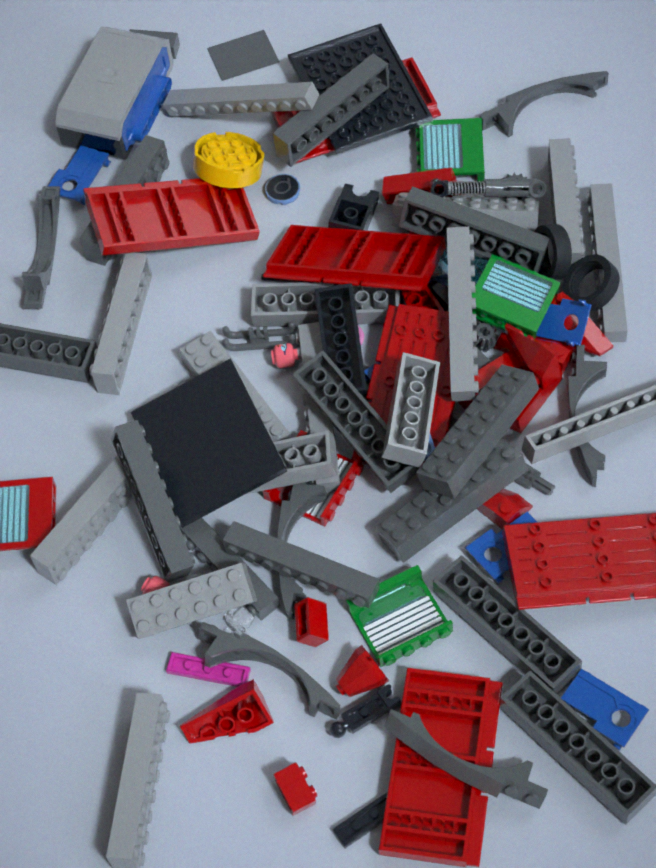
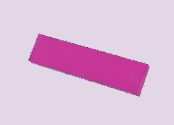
[166,652,251,687]

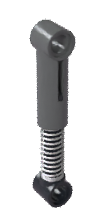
[428,178,547,198]

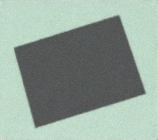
[207,30,280,81]

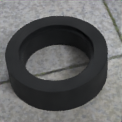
[534,224,572,280]
[563,254,620,311]

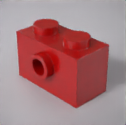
[295,597,329,647]
[273,762,318,816]

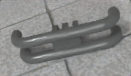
[222,322,296,351]

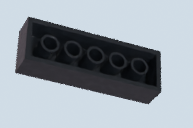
[315,283,367,397]

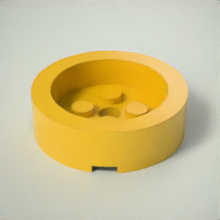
[193,132,264,188]

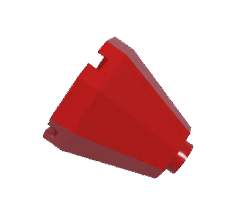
[336,645,389,697]

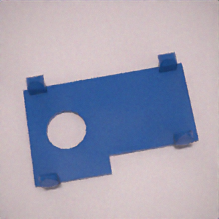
[48,146,111,205]
[526,297,592,347]
[465,512,537,584]
[561,668,649,751]

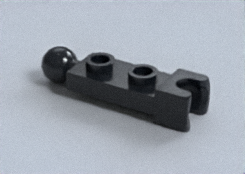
[330,684,401,738]

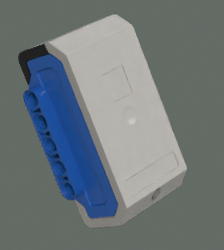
[55,27,173,160]

